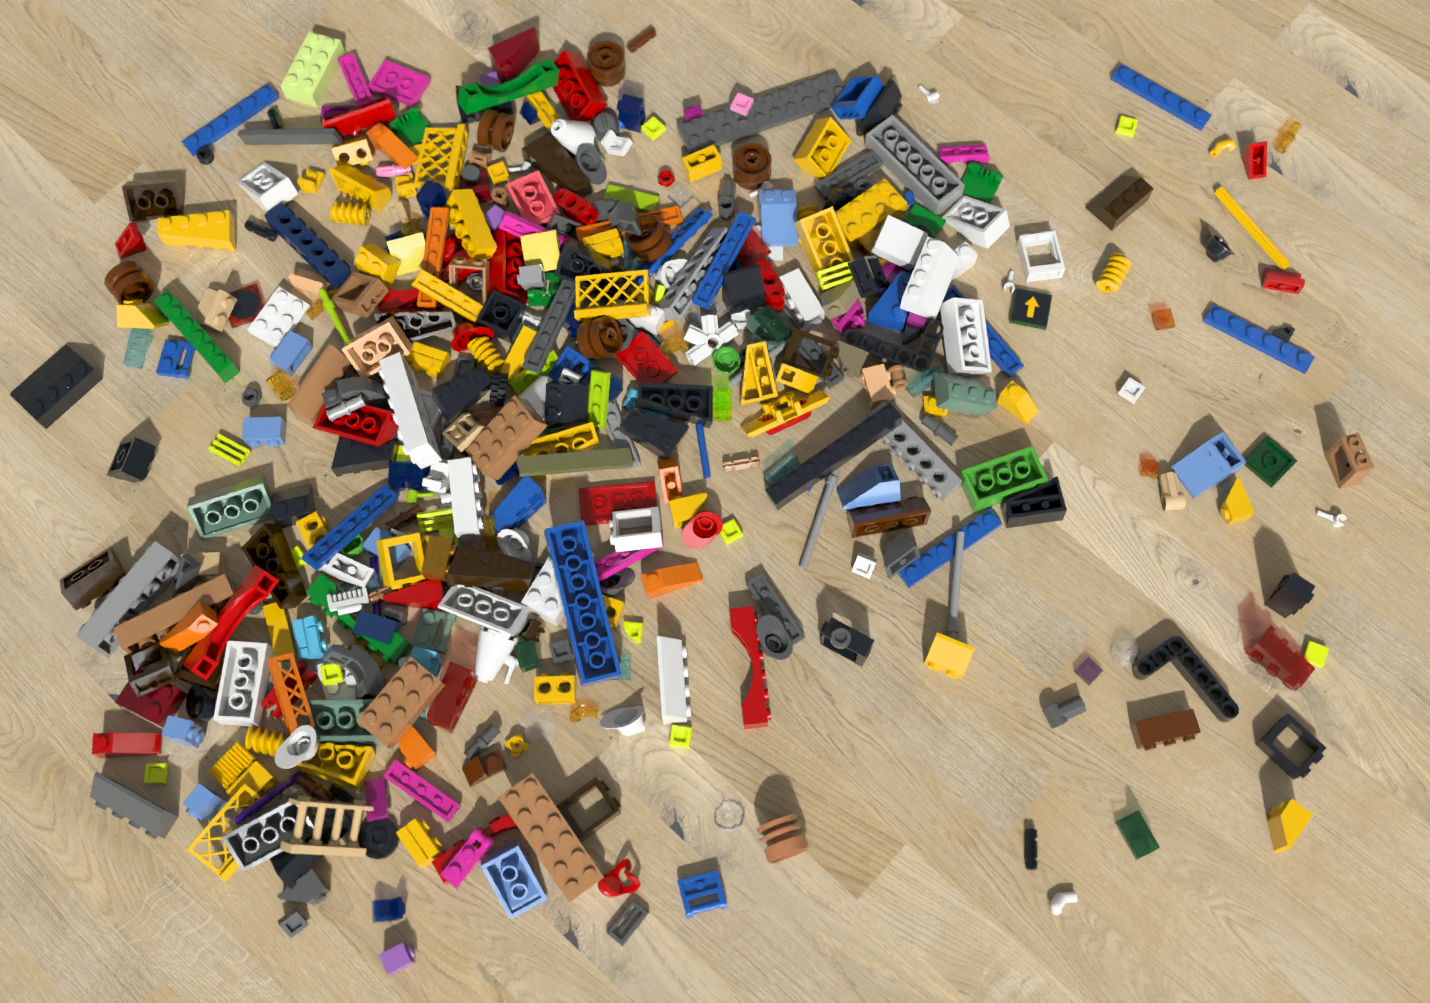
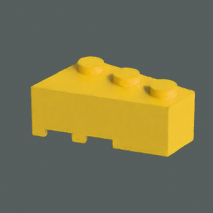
[740,341,778,406]

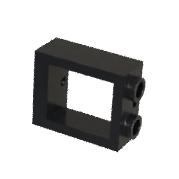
[848,255,889,298]
[819,617,875,667]
[1256,713,1326,780]

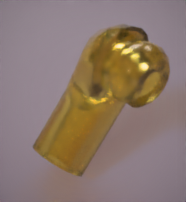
[569,705,599,723]

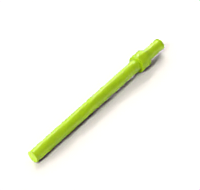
[318,288,360,376]

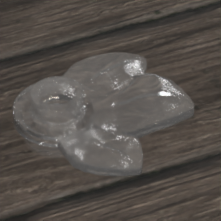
[519,706,557,744]

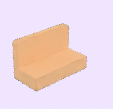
[288,268,331,294]

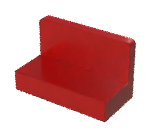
[1262,267,1305,294]

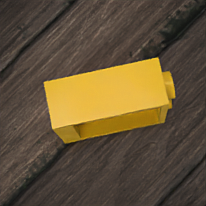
[376,533,426,589]

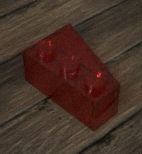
[1245,625,1316,691]
[427,661,478,734]

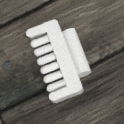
[327,587,369,615]

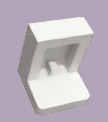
[601,129,633,156]

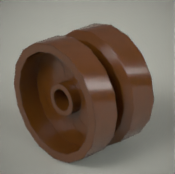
[587,41,626,87]
[477,108,515,153]
[733,143,772,190]
[625,215,672,262]
[104,261,155,304]
[577,316,623,361]

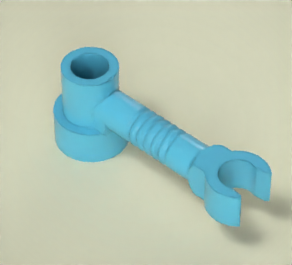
[622,388,668,420]

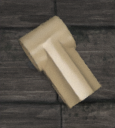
[1159,472,1185,511]

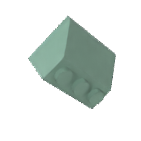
[934,372,997,416]

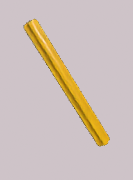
[1214,186,1290,270]

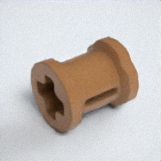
[469,149,492,169]
[491,187,509,210]
[888,365,908,389]

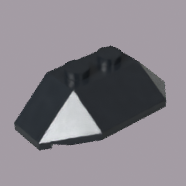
[856,74,903,136]

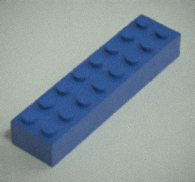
[544,520,622,687]

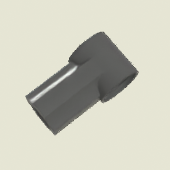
[718,181,736,220]
[1042,695,1087,729]

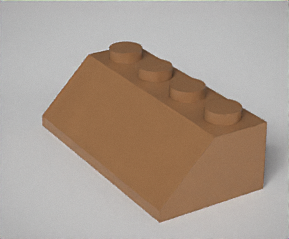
[287,344,356,427]

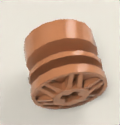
[756,814,809,864]

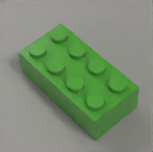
[959,446,1048,512]

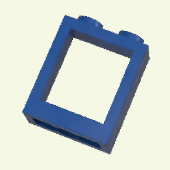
[831,75,885,120]

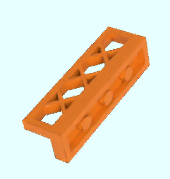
[268,652,315,736]

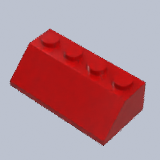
[552,50,608,122]
[321,96,396,140]
[489,229,528,304]
[312,403,399,447]

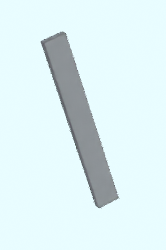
[571,341,641,472]

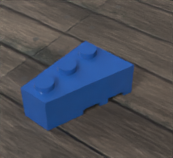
[867,271,912,333]
[487,476,547,534]

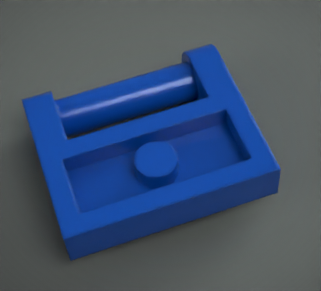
[156,339,196,379]
[548,346,595,383]
[678,870,727,919]

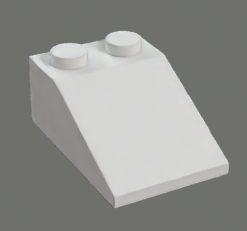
[237,162,298,212]
[942,195,1010,249]

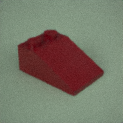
[488,27,540,84]
[115,669,187,728]

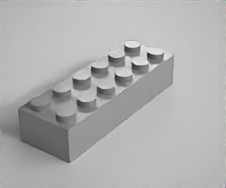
[865,115,965,215]
[76,541,180,658]

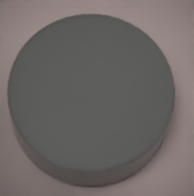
[462,165,480,184]
[830,627,851,649]

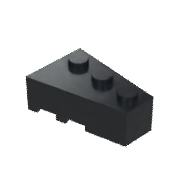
[432,366,492,426]
[620,410,690,460]
[331,436,399,477]
[1265,572,1316,619]

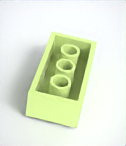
[281,31,345,108]

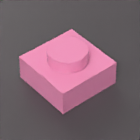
[730,93,754,116]

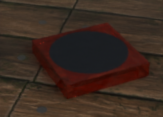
[228,284,264,328]

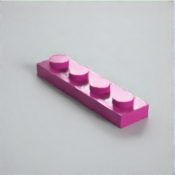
[337,53,373,106]
[499,211,567,253]
[594,531,664,582]
[383,759,461,823]

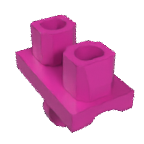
[832,300,865,336]

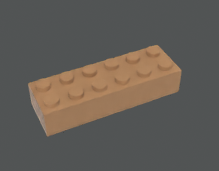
[113,573,238,654]
[498,773,604,902]

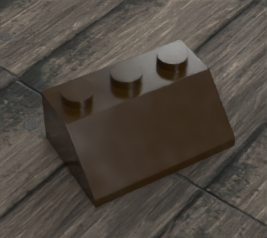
[1086,175,1154,231]
[122,177,185,221]
[60,548,127,611]

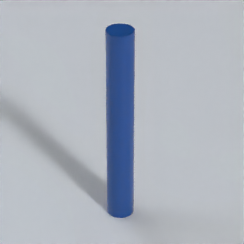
[695,424,711,478]

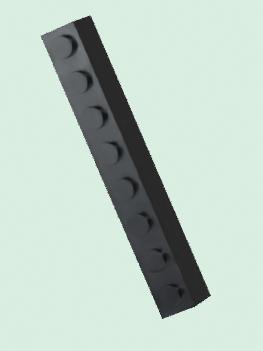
[765,402,902,510]

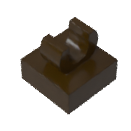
[518,619,545,642]

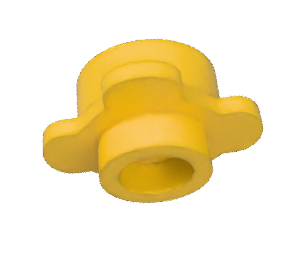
[505,733,529,758]

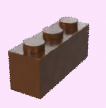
[1130,709,1201,751]

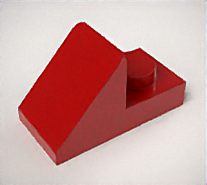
[115,222,147,259]

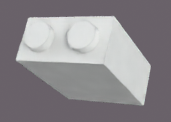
[871,215,928,271]

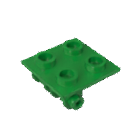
[386,106,432,147]
[962,162,1004,204]
[902,204,946,239]
[528,273,563,307]

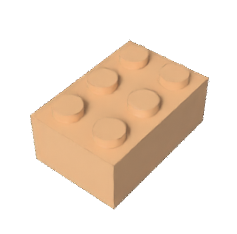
[342,316,413,378]

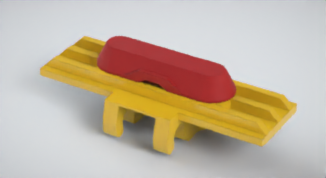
[740,390,830,437]

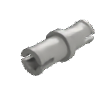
[326,394,366,421]

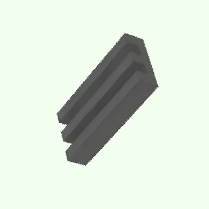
[606,899,649,946]

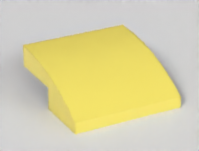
[521,229,561,271]
[387,232,425,276]

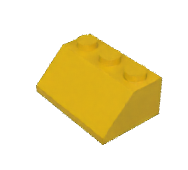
[793,117,851,180]
[329,164,392,213]

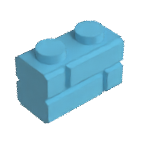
[292,615,328,663]

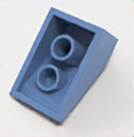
[757,189,799,247]
[480,838,547,919]

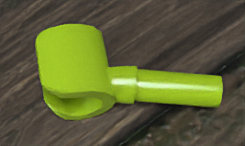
[406,490,434,503]

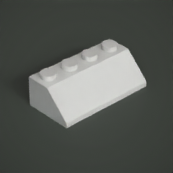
[900,236,960,320]
[940,297,992,377]
[438,585,528,636]
[657,636,691,724]

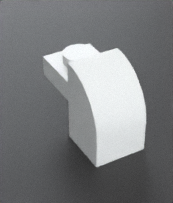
[422,459,450,494]

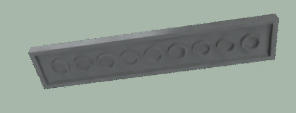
[677,71,845,155]

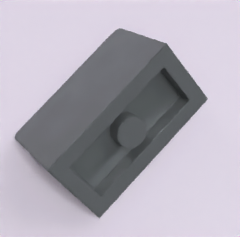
[172,553,201,598]

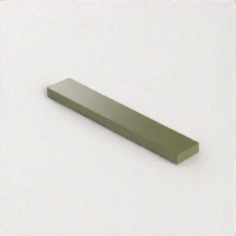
[517,447,633,477]

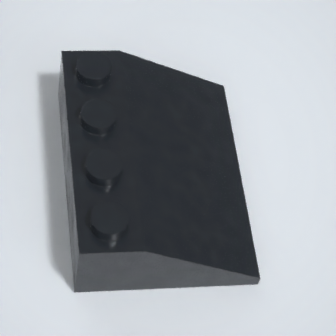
[9,345,103,429]

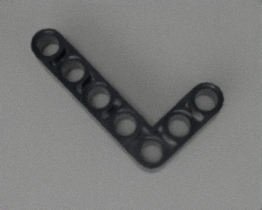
[843,319,944,373]
[1132,636,1239,723]

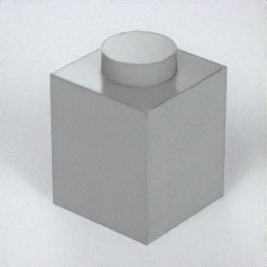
[517,264,546,290]

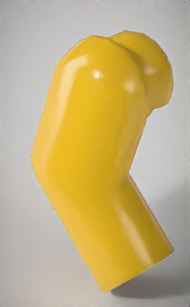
[1210,138,1236,157]

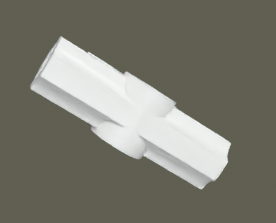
[683,315,739,366]

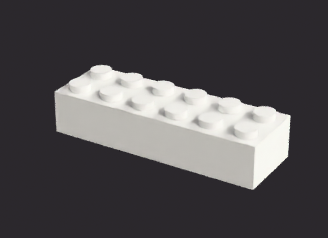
[379,352,442,469]

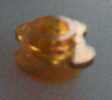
[1139,459,1161,479]

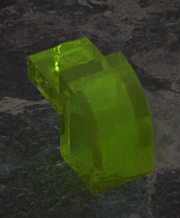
[713,388,732,421]

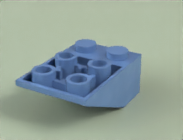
[1171,432,1246,498]
[837,463,901,510]

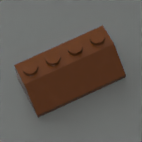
[847,496,931,538]

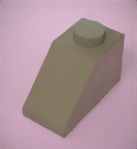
[821,279,860,320]
[833,339,869,378]

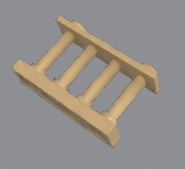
[280,795,374,857]

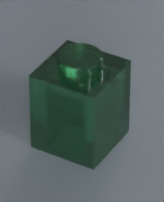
[514,640,541,673]

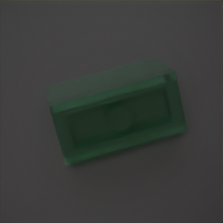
[754,305,793,343]
[1115,810,1160,860]

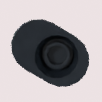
[822,187,858,212]
[1205,226,1235,263]
[186,684,216,723]

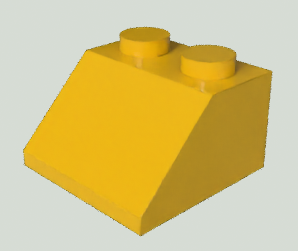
[355,243,401,289]
[116,299,168,329]
[924,632,975,679]
[1267,799,1314,853]

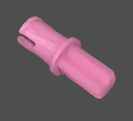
[376,163,412,178]

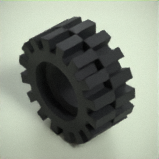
[489,372,509,407]

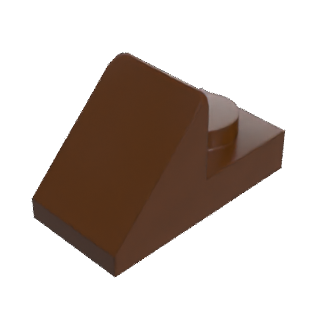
[462,750,507,787]

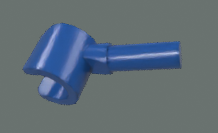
[903,191,920,206]

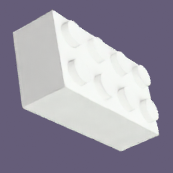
[448,457,487,544]
[521,553,597,627]
[213,641,274,727]

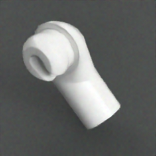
[1049,891,1077,915]

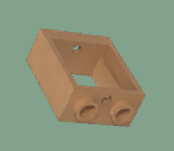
[449,257,489,306]
[331,272,389,318]
[1324,433,1374,489]

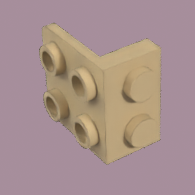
[193,288,237,332]

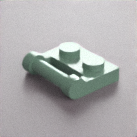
[411,608,457,654]

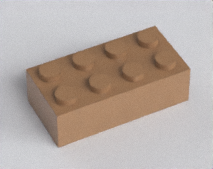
[465,395,548,480]
[356,657,445,749]

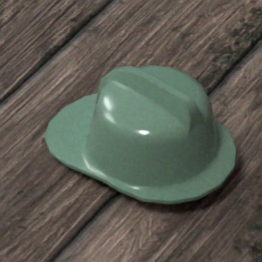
[746,314,784,352]

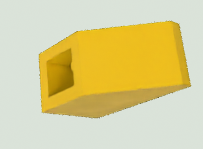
[776,363,818,394]
[669,492,708,528]

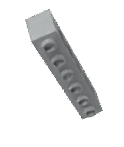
[657,227,729,321]
[866,401,962,501]

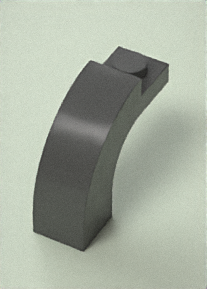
[321,377,391,410]
[323,644,384,699]

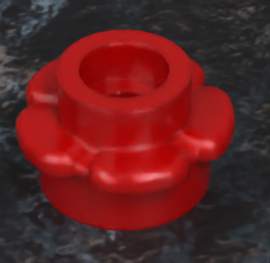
[658,170,675,187]

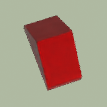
[1241,141,1268,180]

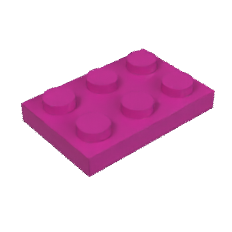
[368,60,431,107]

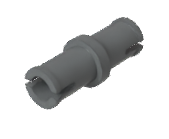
[921,414,958,446]
[463,723,501,760]

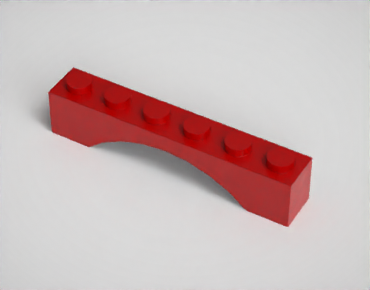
[377,249,482,309]
[183,565,279,680]
[729,606,771,729]
[431,811,519,885]

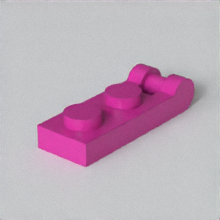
[938,144,990,163]
[440,827,494,889]

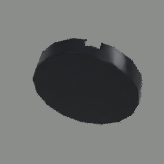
[358,818,400,860]

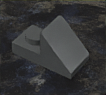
[546,212,585,241]

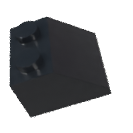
[722,265,765,315]
[476,290,526,344]
[544,380,590,423]
[107,437,156,483]
[271,484,316,528]

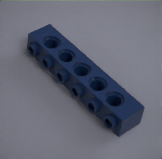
[264,203,350,289]

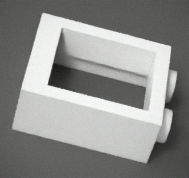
[1017,231,1065,283]
[609,507,663,552]

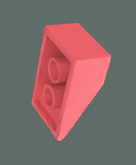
[506,170,560,226]

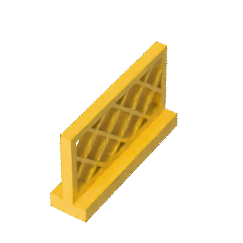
[414,124,469,192]
[574,270,651,322]
[186,783,271,882]

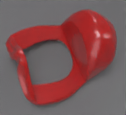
[598,858,641,898]

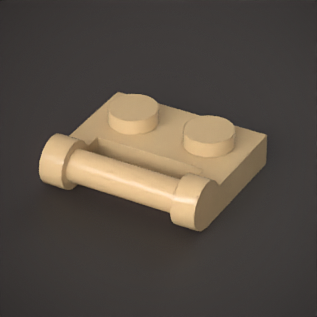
[442,412,485,452]

